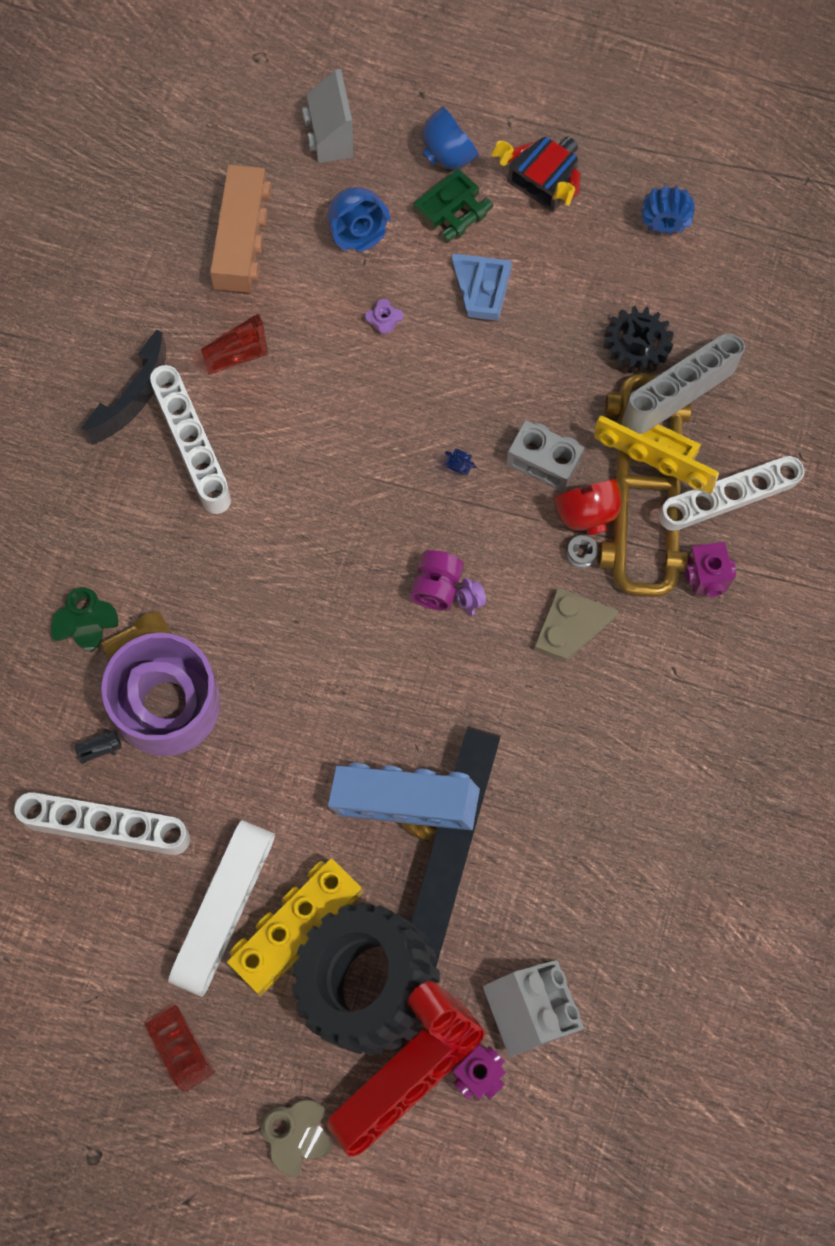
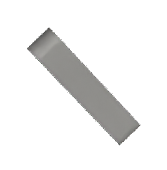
[622,334,745,434]

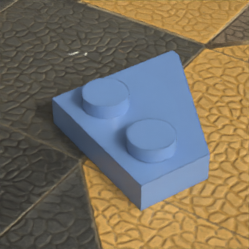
[452,254,512,321]

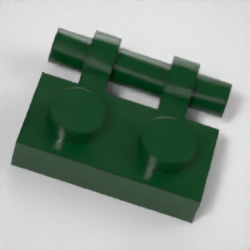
[413,168,493,243]

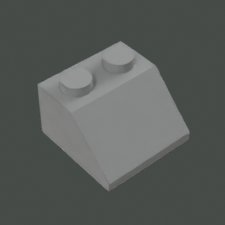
[302,69,354,163]

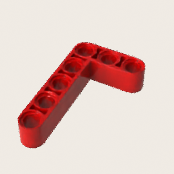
[326,981,486,1157]

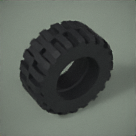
[291,903,440,1055]

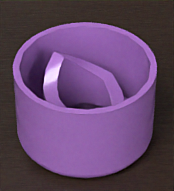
[101,633,221,756]

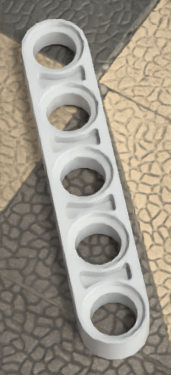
[658,456,804,531]

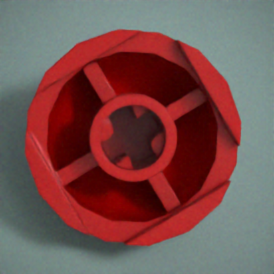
[554,479,622,536]

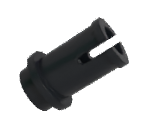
[75,729,122,764]

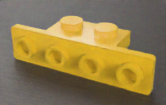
[594,416,719,494]

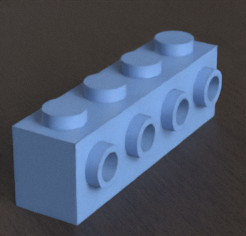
[328,763,480,831]

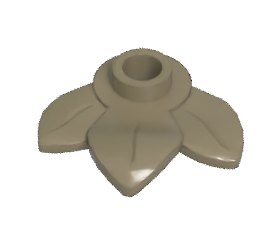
[261,1100,332,1178]

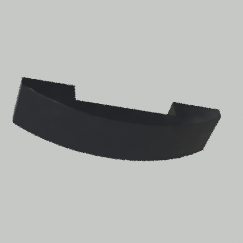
[81,329,166,445]

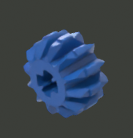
[642,185,695,235]

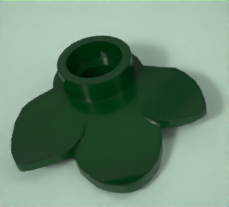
[51,587,118,652]

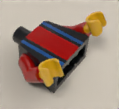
[491,136,581,213]

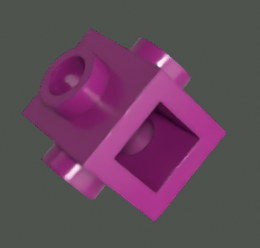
[685,542,736,597]
[452,1045,506,1101]

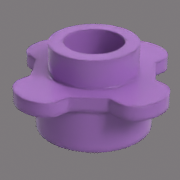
[365,299,403,334]
[456,578,486,616]

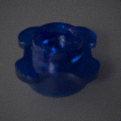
[444,448,476,476]

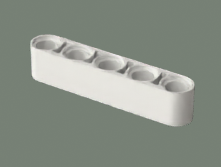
[150,365,231,514]
[14,793,190,855]
[168,820,275,997]

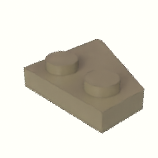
[534,588,619,663]

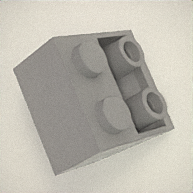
[483,960,584,1057]

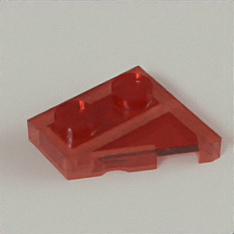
[201,314,268,375]

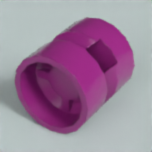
[409,550,464,611]

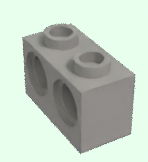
[506,420,584,492]

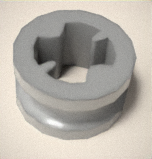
[567,535,598,569]

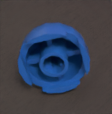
[422,106,479,170]
[326,187,391,252]

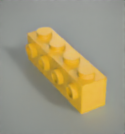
[227,858,363,997]

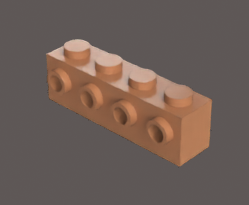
[210,165,272,293]

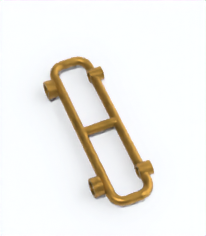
[598,373,691,597]

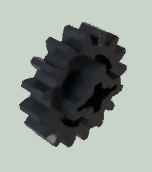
[604,306,674,373]

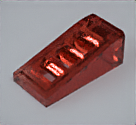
[145,1005,215,1092]

